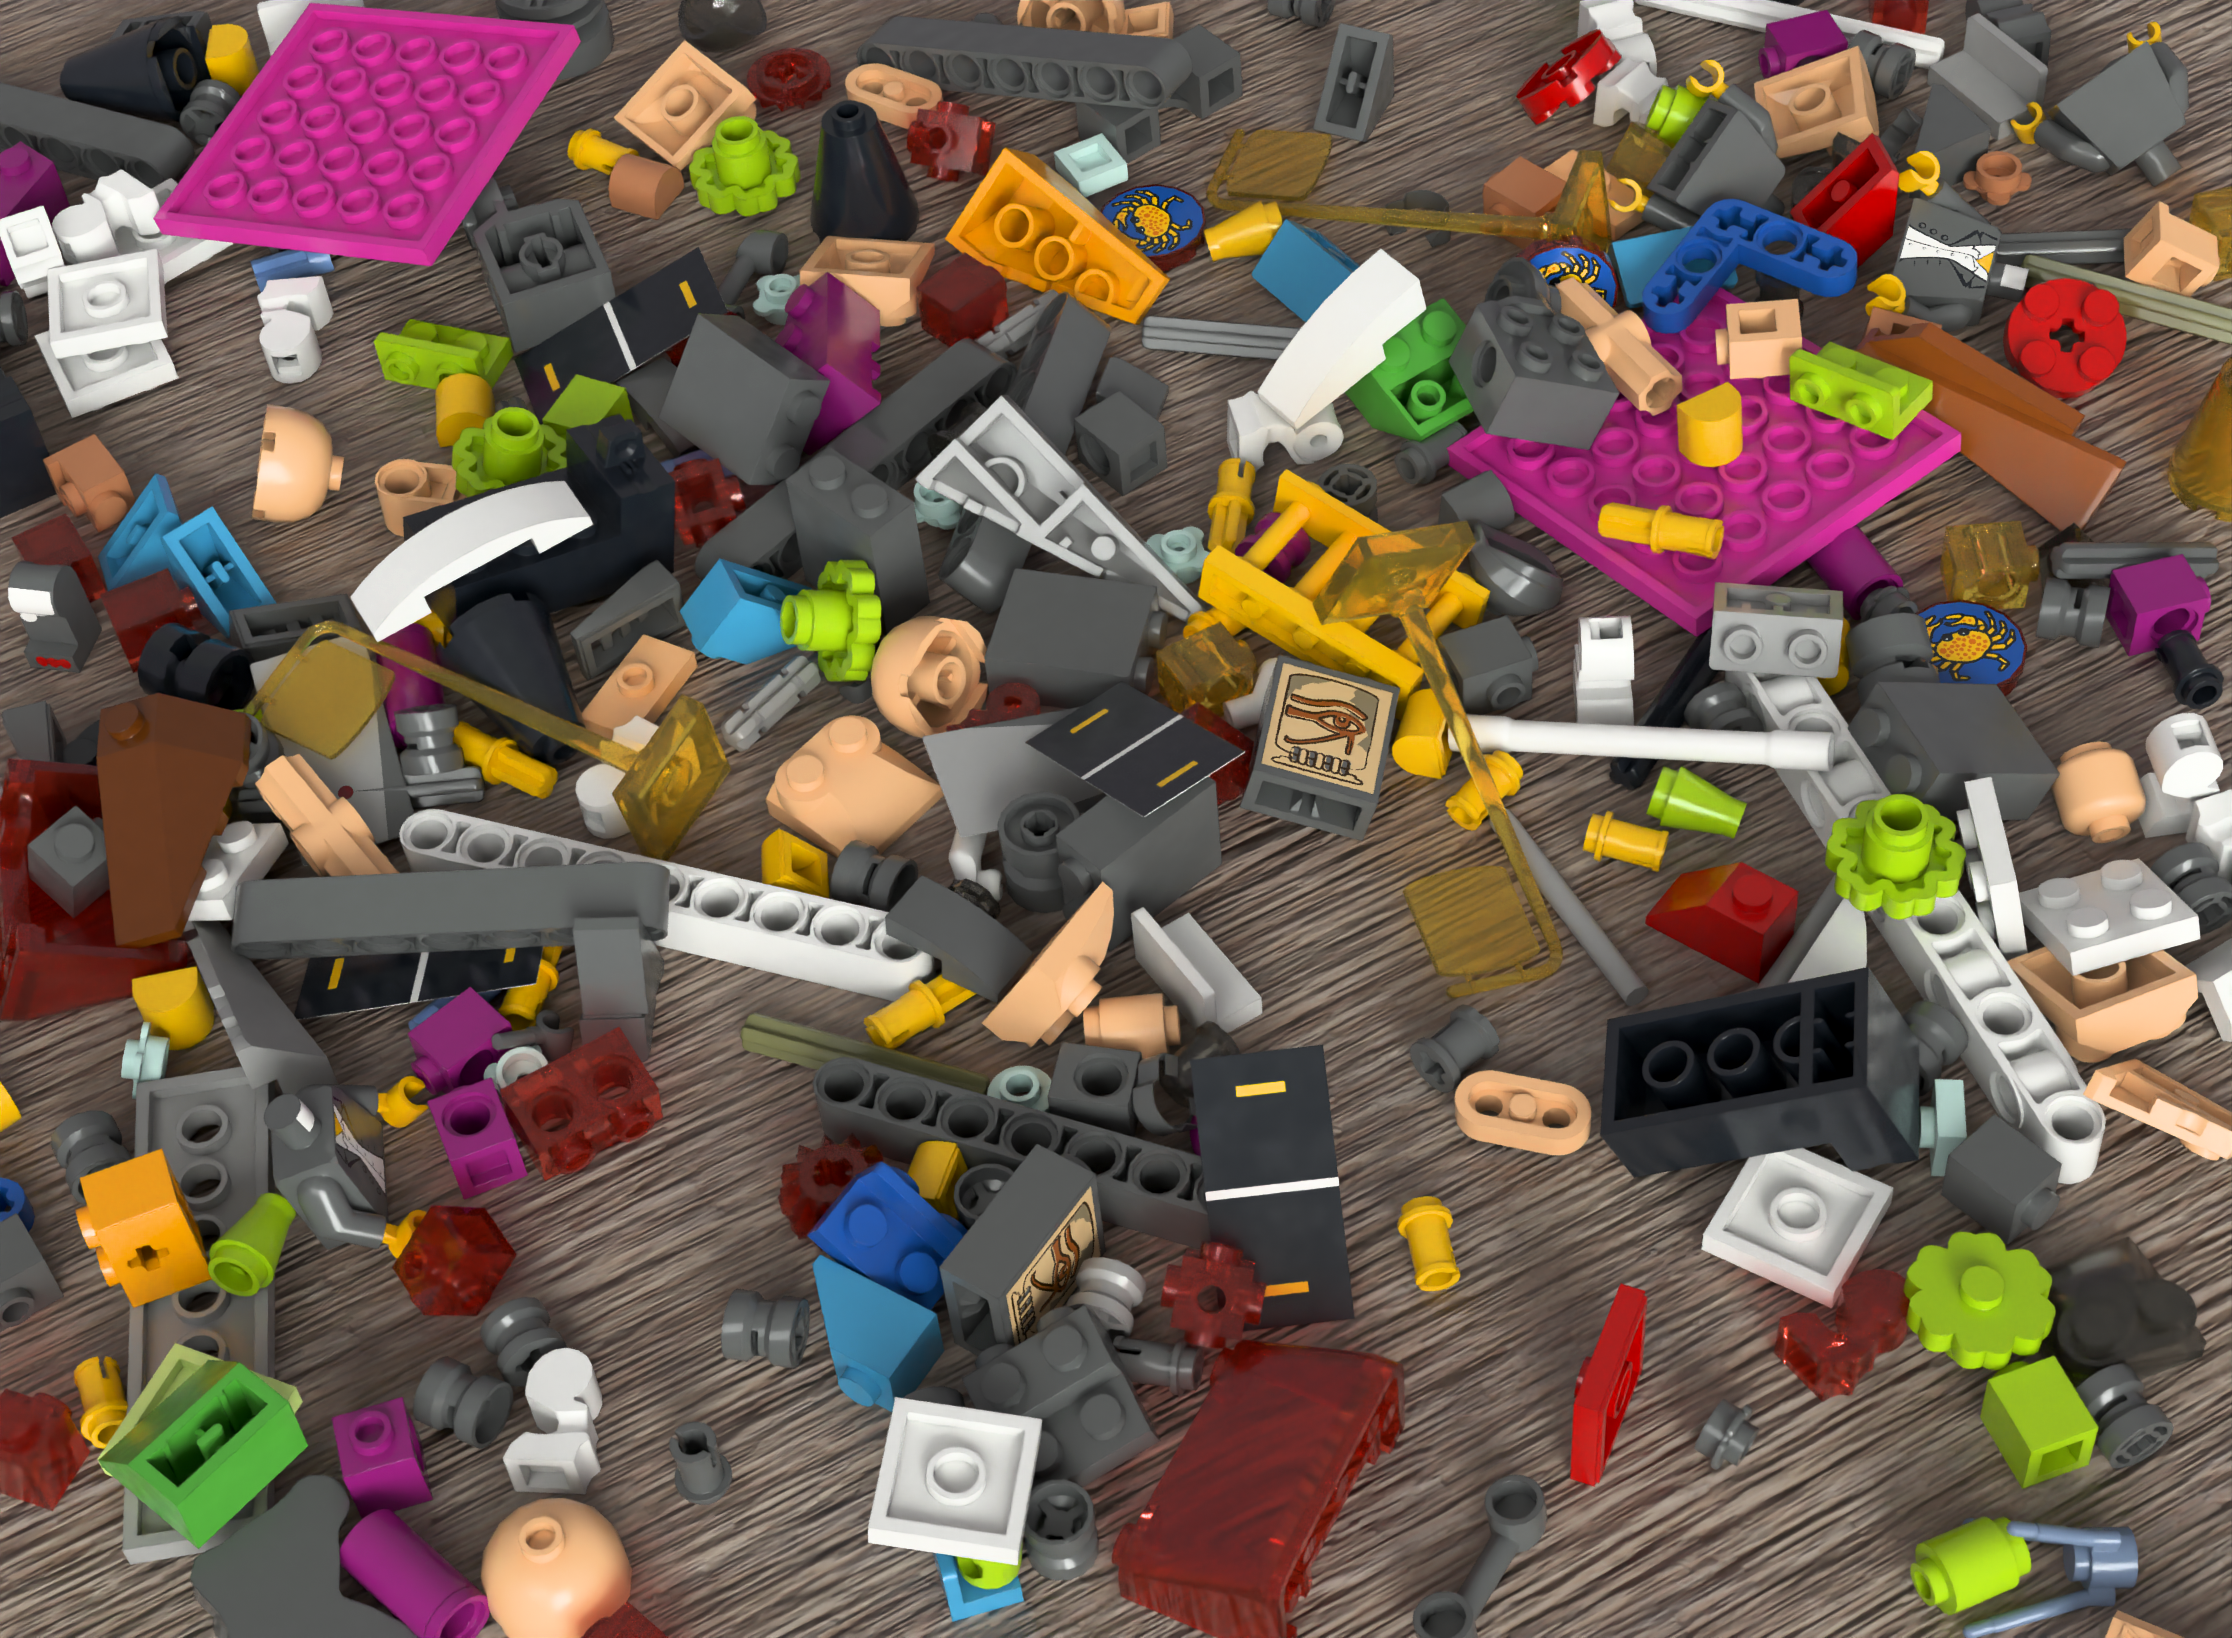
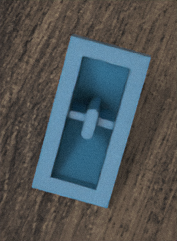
[98,473,184,598]
[160,506,277,639]

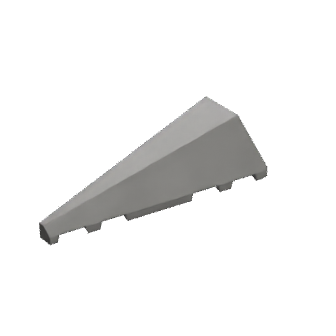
[915,395,1209,624]
[183,921,338,1095]

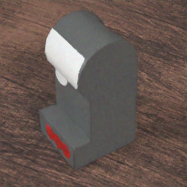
[8,560,102,673]

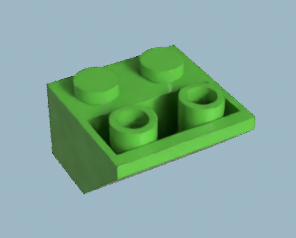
[1345,298,1474,442]
[99,1360,308,1549]

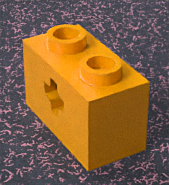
[76,1148,212,1308]

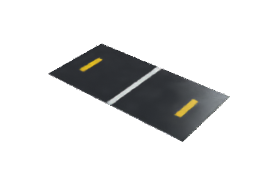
[514,247,728,425]
[1025,682,1245,817]
[294,946,544,1020]
[1190,1045,1355,1334]

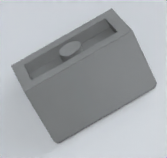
[1927,13,2048,141]

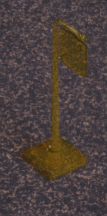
[1206,128,1612,262]
[1313,521,1563,998]
[243,621,731,861]

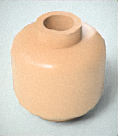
[2051,741,2146,843]

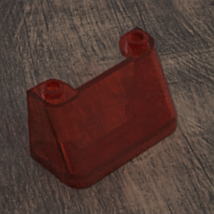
[0,758,188,1023]
[1112,1339,1405,1638]

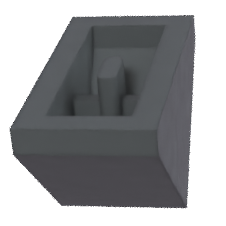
[1313,23,1394,143]
[1909,84,1991,199]
[573,917,664,1015]

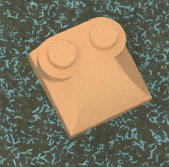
[614,40,756,171]
[1754,46,1879,160]
[800,236,935,327]
[766,715,944,858]
[982,882,1114,1047]
[2007,947,2198,1063]

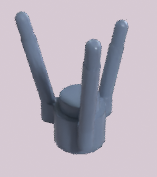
[1962,1518,2138,1638]

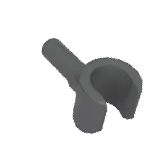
[491,1010,574,1061]

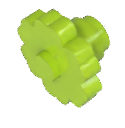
[689,116,801,217]
[451,407,567,497]
[780,559,881,682]
[1825,794,1966,920]
[1903,1232,2056,1370]

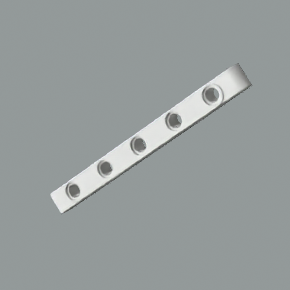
[1725,671,2106,1184]

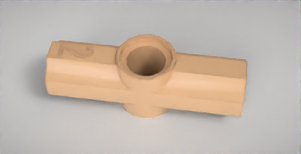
[1555,277,1683,416]
[255,754,400,877]

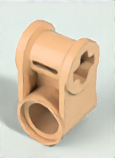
[375,459,467,537]

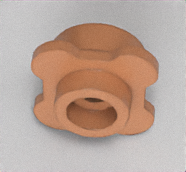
[1963,151,2032,205]

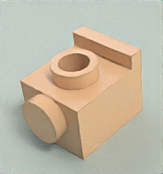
[2124,201,2220,297]
[1715,299,1802,379]

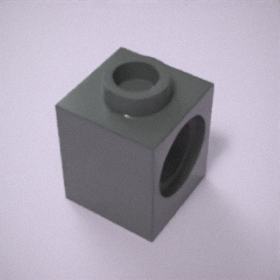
[1074,391,1168,496]
[1048,1042,1154,1138]

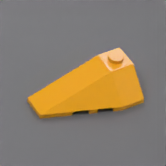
[945,147,1170,325]

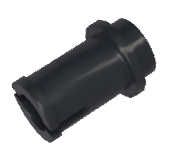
[2155,629,2224,709]

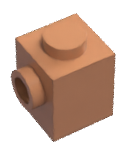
[1482,156,1572,256]

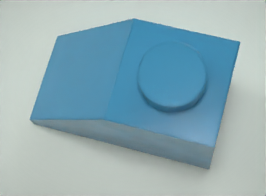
[680,558,812,665]
[812,1254,944,1412]

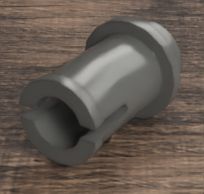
[1395,421,1468,484]
[1113,1335,1204,1396]
[669,1421,732,1505]

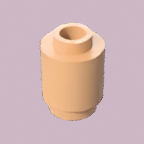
[1083,993,1181,1059]

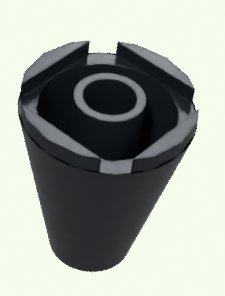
[60,16,212,122]
[810,100,920,244]
[436,593,586,764]

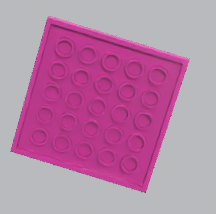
[153,3,581,266]
[1447,287,1961,637]

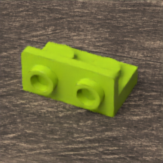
[374,319,514,390]
[1789,341,1933,440]

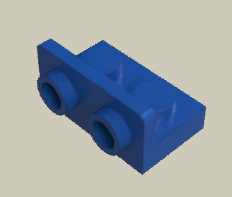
[807,1161,968,1310]

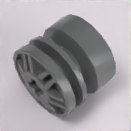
[495,0,615,80]

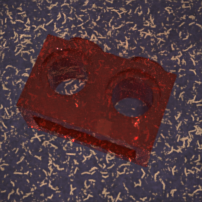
[500,1027,663,1181]

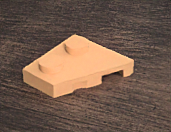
[2083,1059,2232,1161]

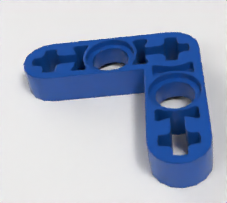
[1642,199,1857,334]

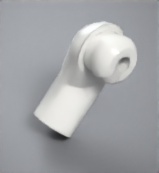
[949,828,1003,906]

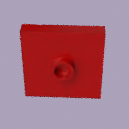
[1570,1283,1648,1487]

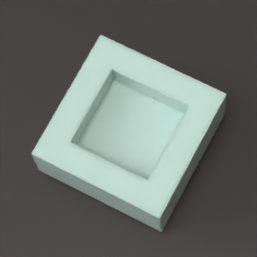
[1054,133,1128,197]
[1919,1079,1967,1176]

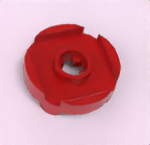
[1516,29,1622,125]
[2003,278,2127,398]

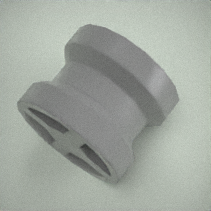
[1065,1257,1147,1343]

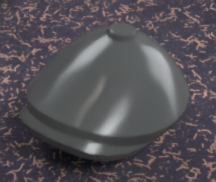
[1468,522,1563,616]

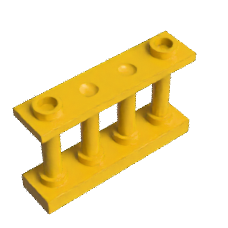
[1198,469,1490,721]

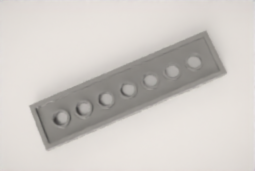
[122,1066,275,1565]

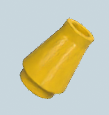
[1203,200,1283,262]

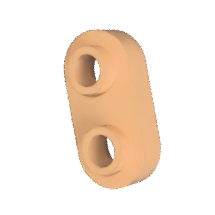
[845,63,944,131]
[1455,1070,1591,1155]

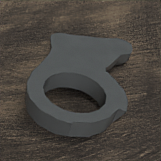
[190,1475,418,1638]

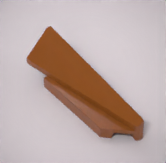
[1854,322,2127,539]

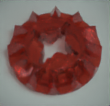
[747,48,831,112]

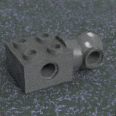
[462,175,616,353]
[1448,257,1619,450]

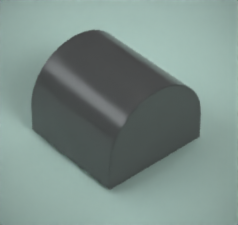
[1437,470,1514,551]

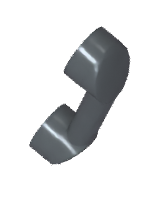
[718,230,788,320]
[1413,1475,1547,1638]

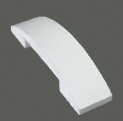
[350,481,593,642]

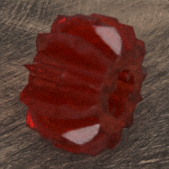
[778,1133,884,1252]

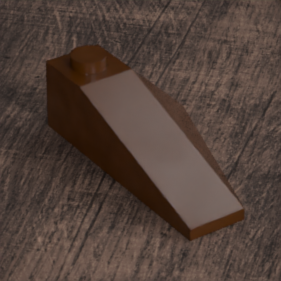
[96,693,251,953]

